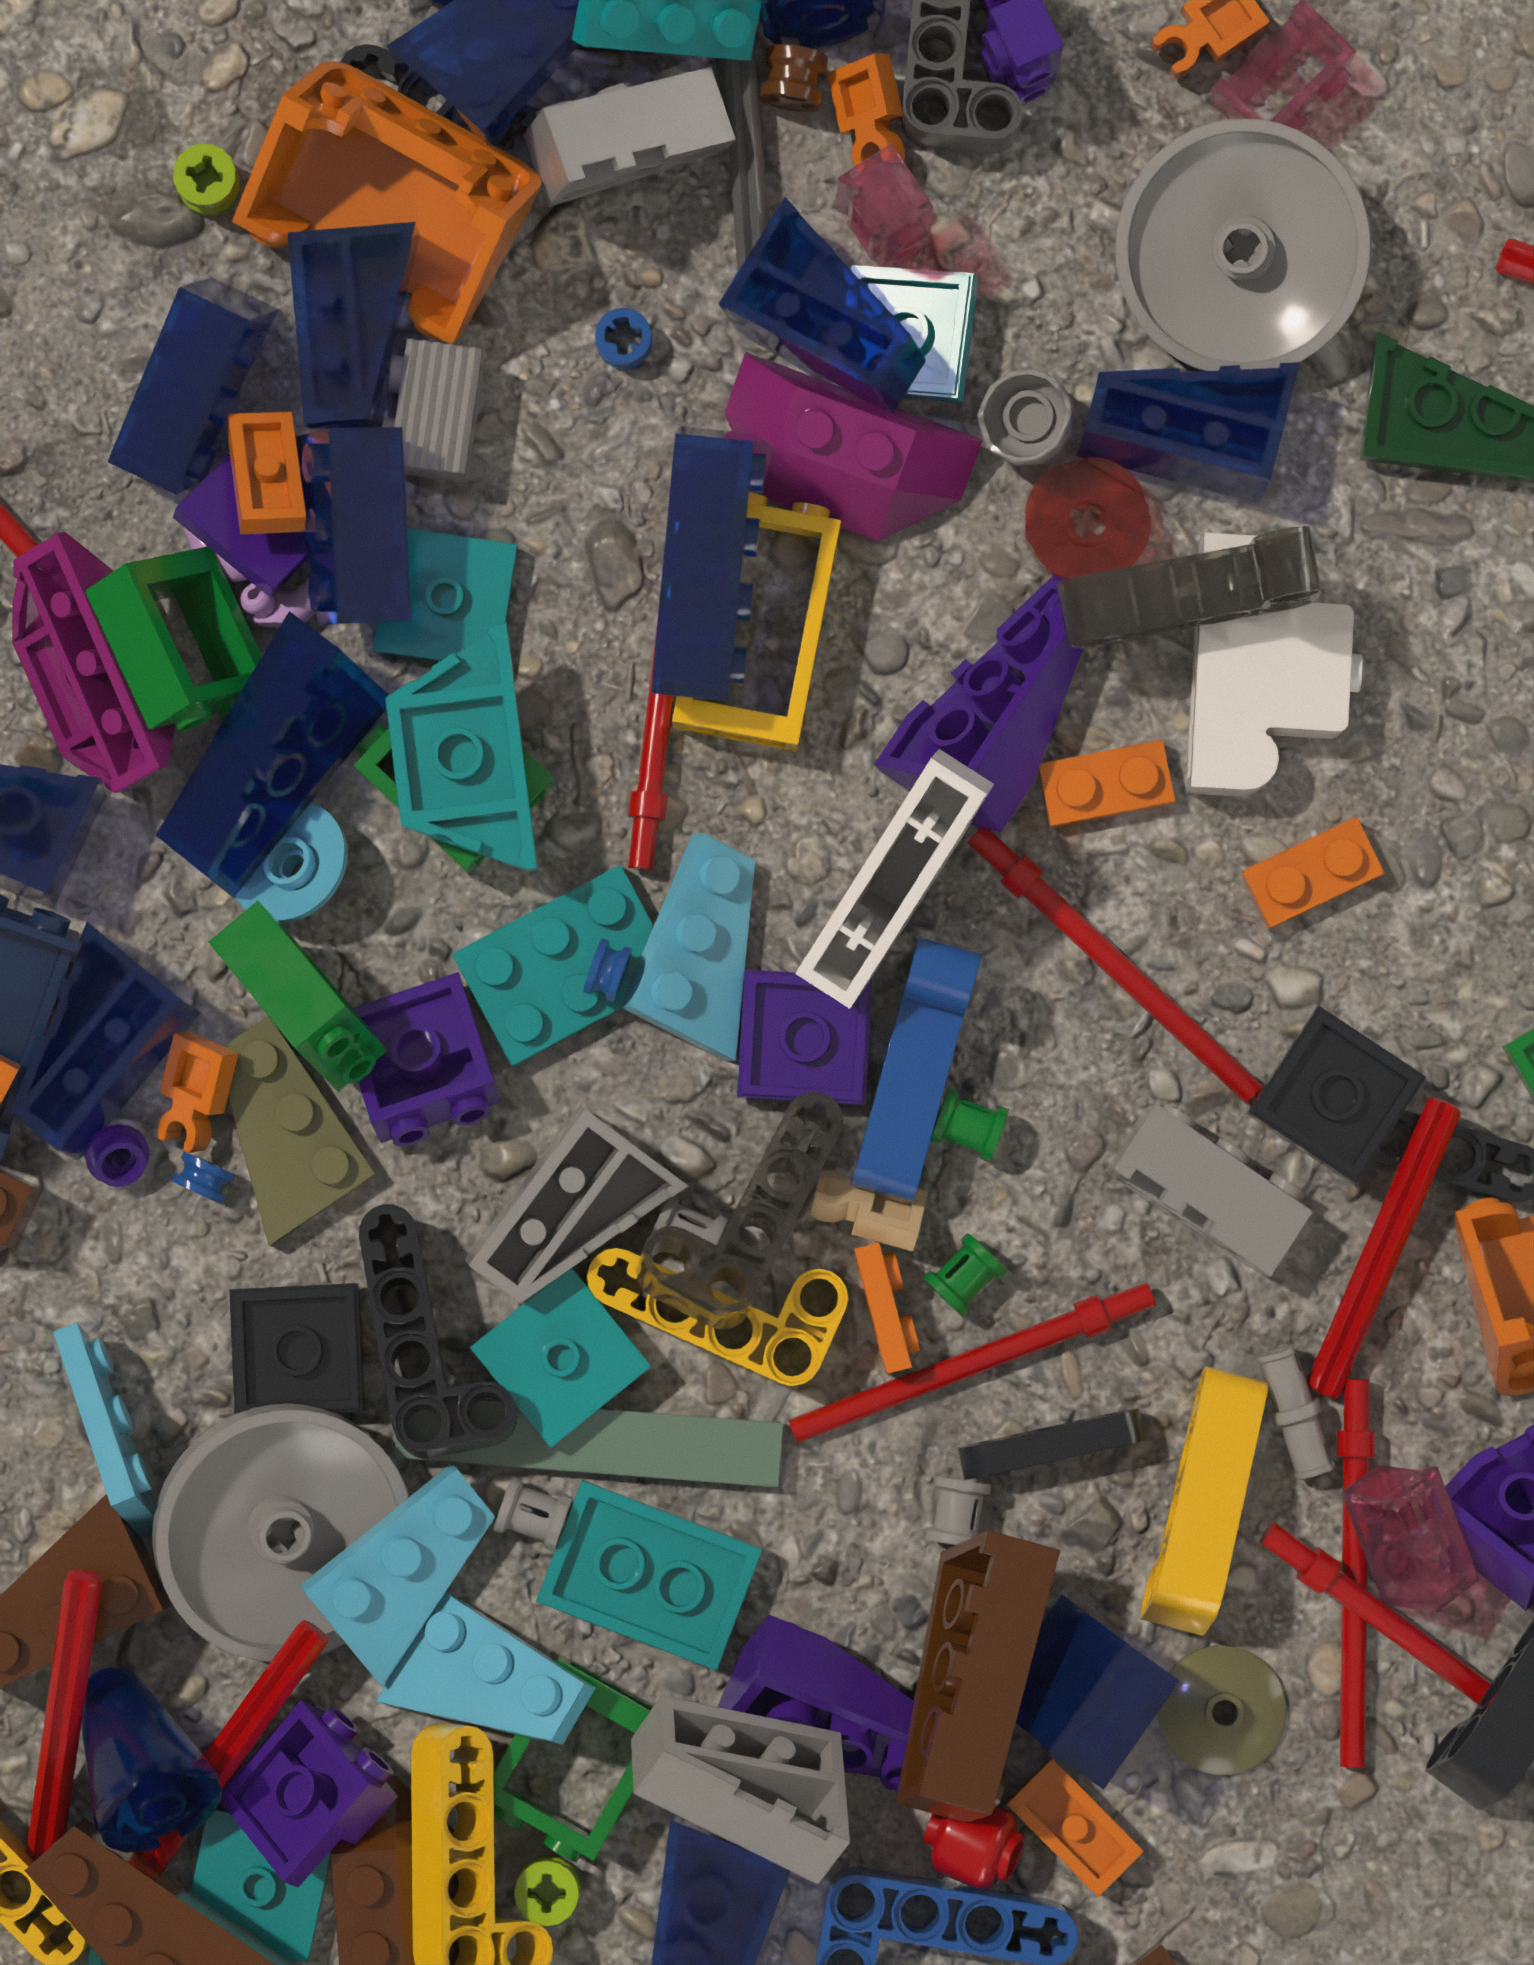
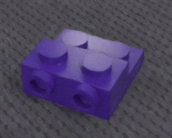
[979,0,1064,104]
[353,972,502,1146]
[217,1700,398,1888]

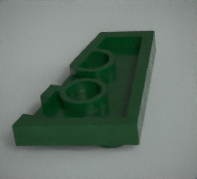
[1359,332,1534,483]

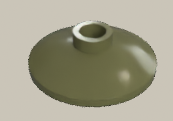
[1157,1645,1286,1775]

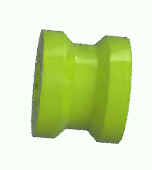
[173,144,241,217]
[514,1855,581,1926]

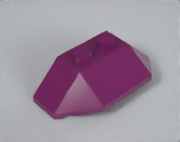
[724,352,983,542]
[12,532,176,793]

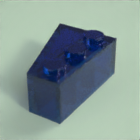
[719,197,926,414]
[288,222,420,434]
[295,427,412,626]

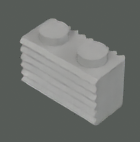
[380,339,485,483]

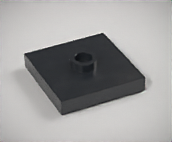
[1246,1006,1426,1185]
[229,1283,365,1415]

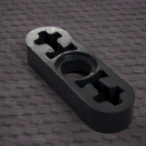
[957,1408,1146,1480]

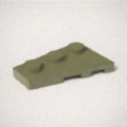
[224,1016,377,1246]

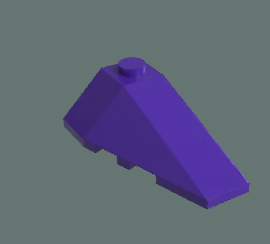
[874,577,1103,832]
[1432,1425,1534,1611]

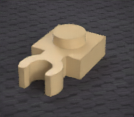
[810,1170,928,1251]

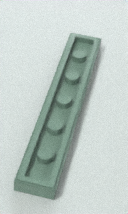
[394,1399,783,1488]

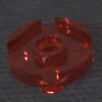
[1024,457,1151,587]

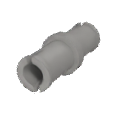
[1257,1344,1336,1480]

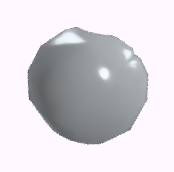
[977,368,1075,466]

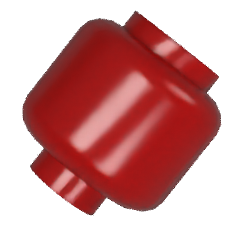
[924,1806,1025,1891]

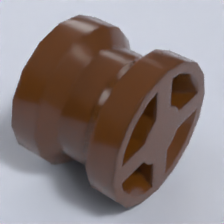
[759,44,828,112]

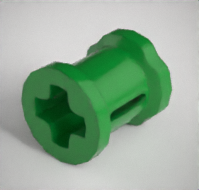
[930,1087,1009,1162]
[923,1233,1008,1318]

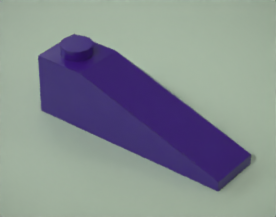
[717,1615,914,1791]

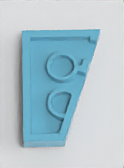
[620,833,755,1061]
[53,1322,156,1538]
[300,1463,495,1687]
[375,1592,596,1745]

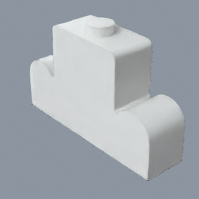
[1185,533,1363,796]
[795,749,994,1009]

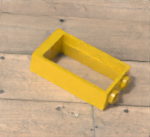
[672,491,841,752]

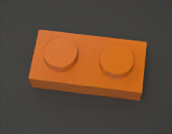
[227,411,306,534]
[1038,740,1176,828]
[1240,816,1384,930]
[853,1242,920,1374]
[1006,1756,1144,1897]

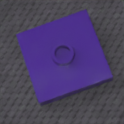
[173,454,354,598]
[737,970,872,1105]

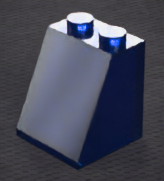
[1016,1594,1180,1790]

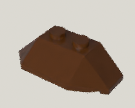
[331,1775,459,1965]

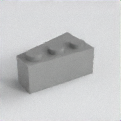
[523,64,736,207]
[1104,1103,1313,1277]
[465,1105,688,1304]
[631,1696,850,1884]

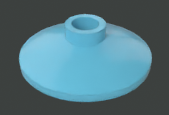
[228,801,348,923]

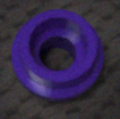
[84,1124,150,1187]

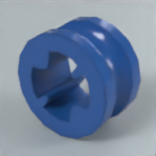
[595,308,652,370]
[583,938,632,1003]
[171,1151,236,1204]

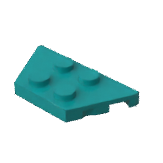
[385,623,538,872]

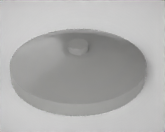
[1115,118,1372,376]
[152,1404,409,1662]

